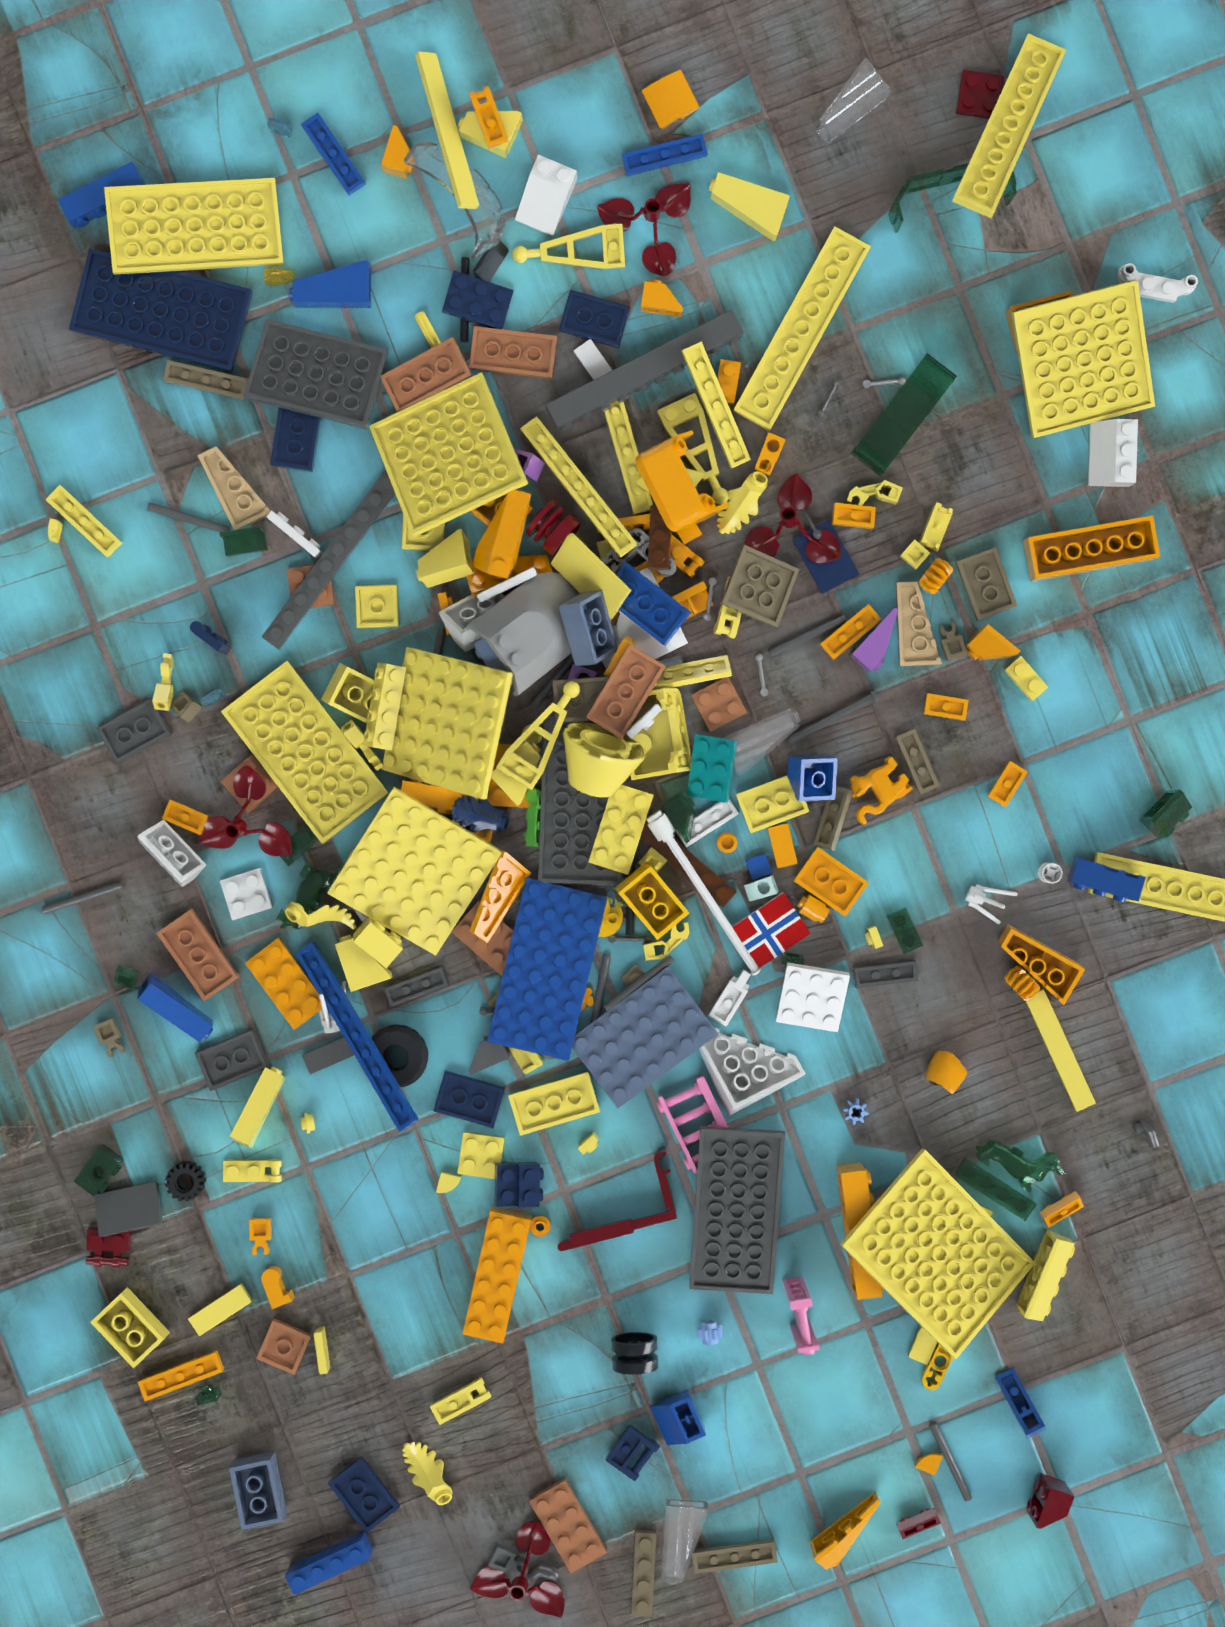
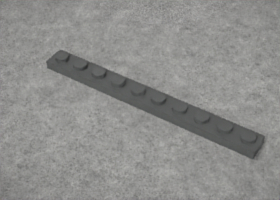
[261,470,395,650]

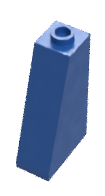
[289,260,371,308]
[137,972,213,1042]

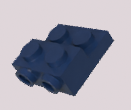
[494,1162,544,1208]

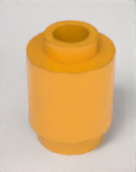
[797,894,830,923]

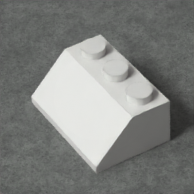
[1088,419,1138,487]
[439,593,505,652]
[137,820,206,887]

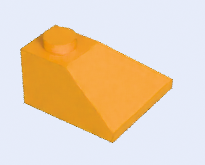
[965,624,1020,660]

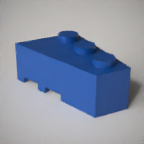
[1067,857,1146,903]

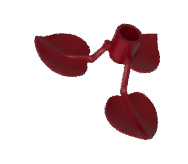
[597,183,691,277]
[744,473,841,564]
[199,765,292,856]
[470,1521,565,1618]

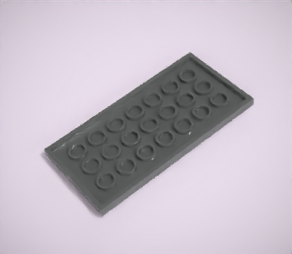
[538,715,627,885]
[689,1126,785,1294]

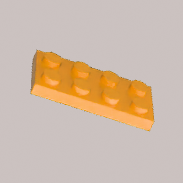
[245,938,322,1030]

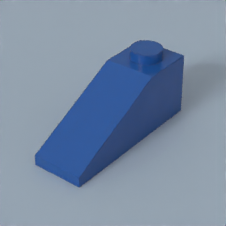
[995,1368,1046,1439]

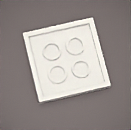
[776,962,850,1032]

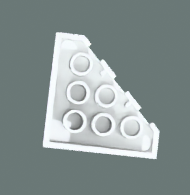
[602,567,688,669]
[699,1028,806,1115]

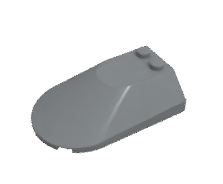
[465,572,580,696]

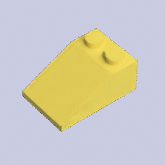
[321,663,374,723]

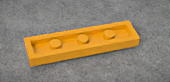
[138,1350,225,1402]

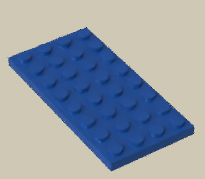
[487,878,607,1061]

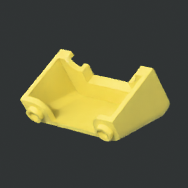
[630,688,692,780]

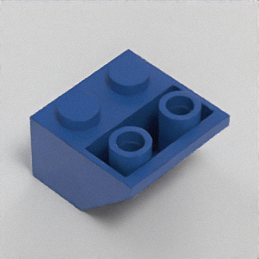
[650,1389,706,1445]

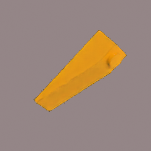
[473,490,531,579]
[809,1492,881,1570]

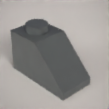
[469,1034,510,1075]

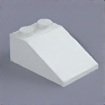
[515,155,577,236]

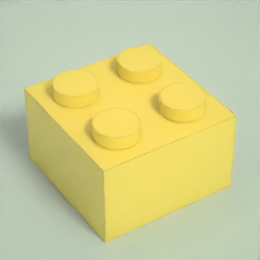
[353,917,403,968]

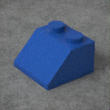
[787,754,838,801]

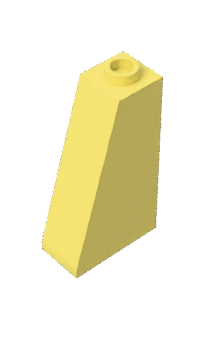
[708,172,790,242]
[230,1067,285,1149]

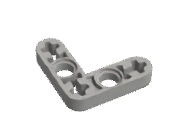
[601,528,676,577]

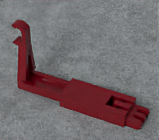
[557,1152,677,1251]

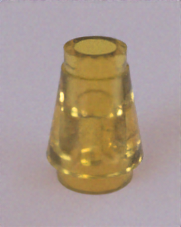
[263,266,294,287]

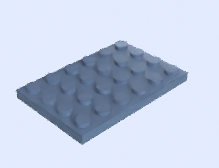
[572,966,719,1108]

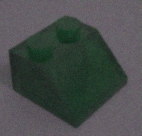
[1139,790,1192,838]

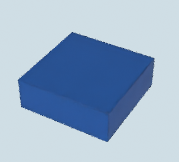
[745,853,772,880]

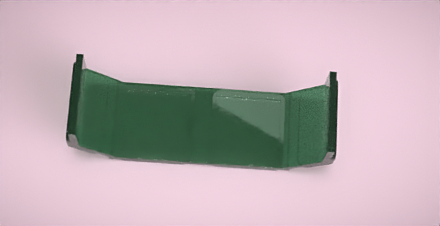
[888,162,1017,233]
[850,353,957,477]

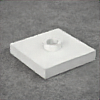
[627,703,662,739]

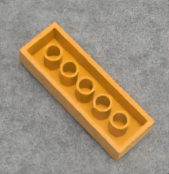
[1023,515,1160,582]
[836,1162,884,1300]
[462,1206,532,1343]

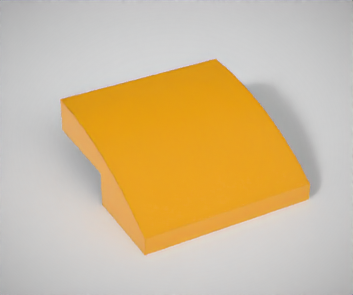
[641,70,700,129]

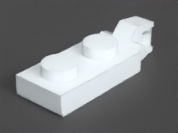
[708,969,751,1026]

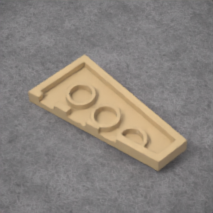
[197,446,271,532]
[895,582,942,667]

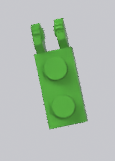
[525,788,541,847]

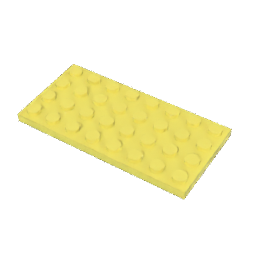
[104,178,284,275]
[221,661,389,844]

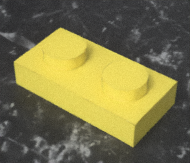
[1004,656,1048,701]

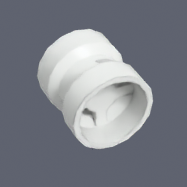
[1037,862,1063,884]

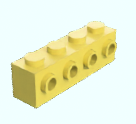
[363,663,406,751]

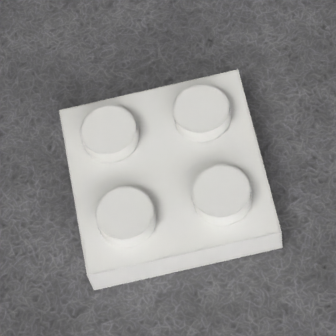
[220,868,273,920]

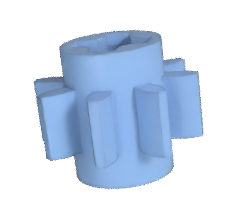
[842,1098,869,1125]
[697,1320,723,1345]

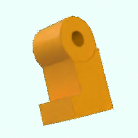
[754,432,786,476]
[261,1265,295,1309]

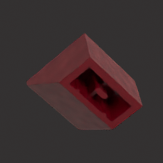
[1026,1473,1075,1529]

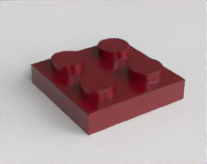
[955,70,1004,119]

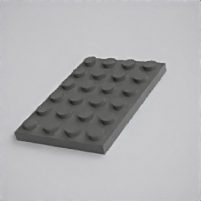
[243,319,388,429]

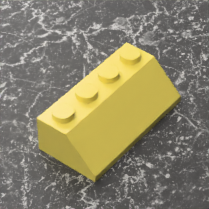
[1015,1230,1075,1321]

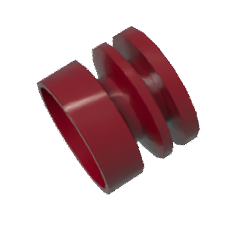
[525,500,581,557]

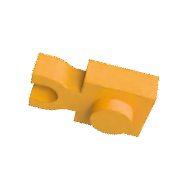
[249,1217,272,1255]

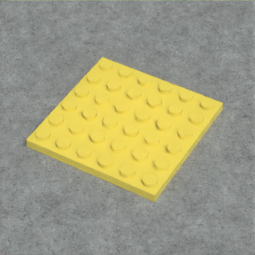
[1011,280,1155,438]
[369,372,528,537]
[381,647,513,799]
[327,787,502,956]

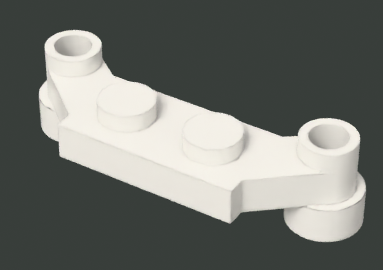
[1116,263,1198,303]

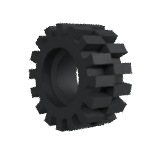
[165,1161,206,1201]

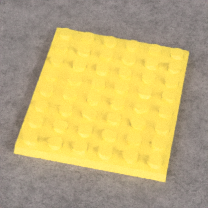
[840,1149,1035,1359]

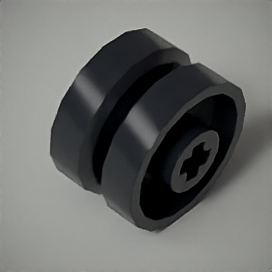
[612,1332,658,1375]

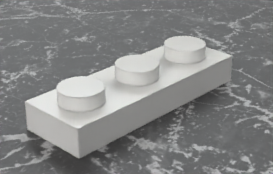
[267,510,323,559]

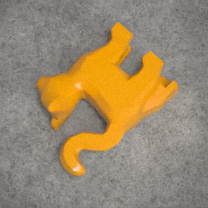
[849,756,913,825]

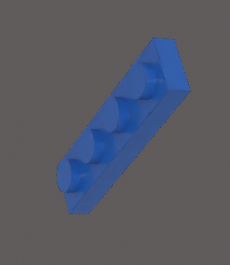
[301,113,366,196]
[622,133,708,177]

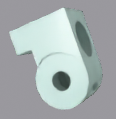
[744,874,779,901]

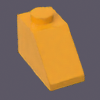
[381,125,415,179]
[641,279,683,318]

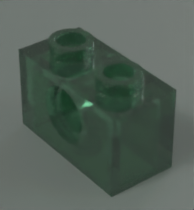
[73,1144,124,1196]

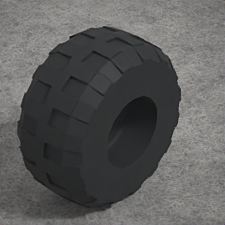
[372,1024,428,1088]

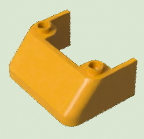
[635,430,730,532]

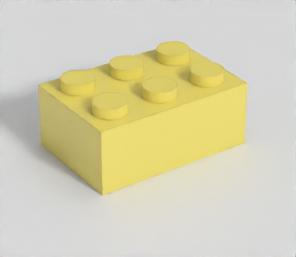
[90,1287,170,1368]

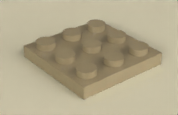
[720,545,799,628]

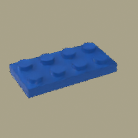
[615,561,691,646]

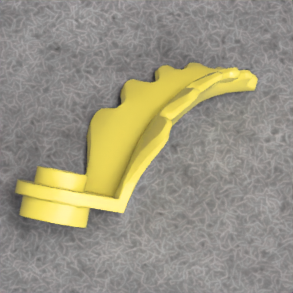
[717,471,768,534]
[285,902,356,930]
[402,1442,452,1505]

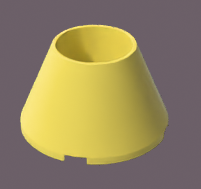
[563,722,646,797]

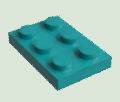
[687,733,737,803]

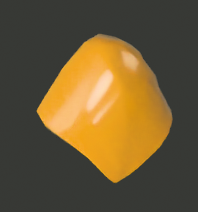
[925,1051,968,1094]

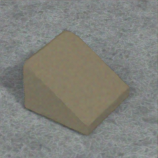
[170,691,202,722]

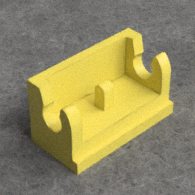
[918,502,953,552]
[508,1047,544,1074]

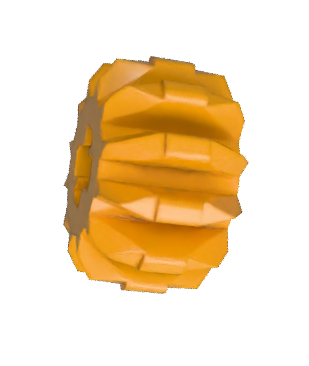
[919,558,953,595]
[1004,965,1040,1001]

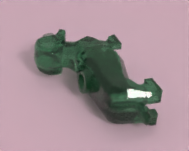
[276,863,345,929]
[975,1140,1066,1193]

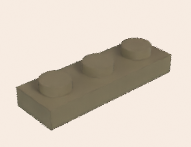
[895,729,940,795]
[813,786,853,851]

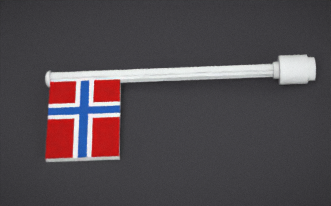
[646,810,811,976]

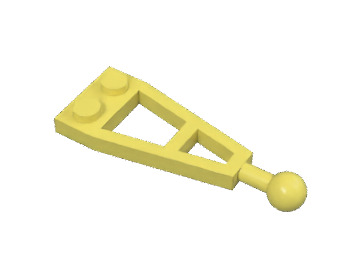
[512,224,626,270]
[657,393,729,504]
[496,681,580,790]

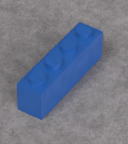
[57,162,146,228]
[285,1531,373,1595]

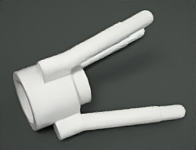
[965,884,1017,924]
[319,981,347,1033]

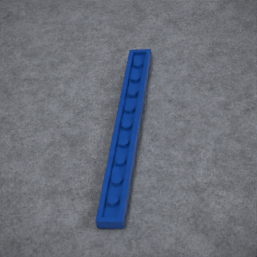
[296,942,419,1132]

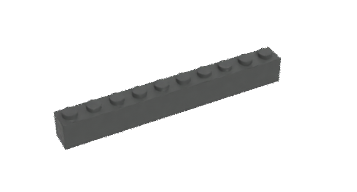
[546,310,743,432]

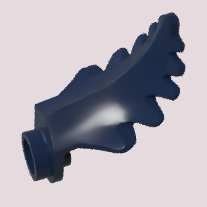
[452,795,509,833]

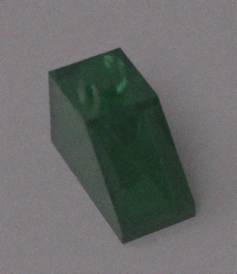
[660,791,695,844]

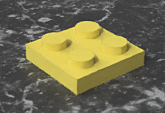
[457,1131,505,1179]

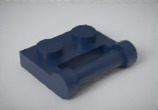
[190,621,231,655]
[605,1424,660,1481]

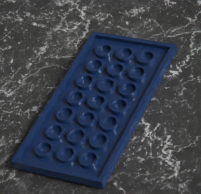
[69,248,253,372]

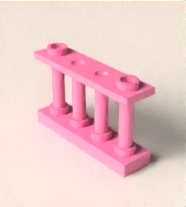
[656,1074,728,1174]
[782,1277,820,1355]

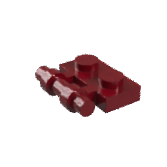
[86,1228,131,1268]

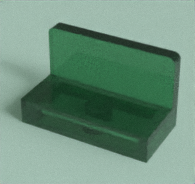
[219,527,268,557]

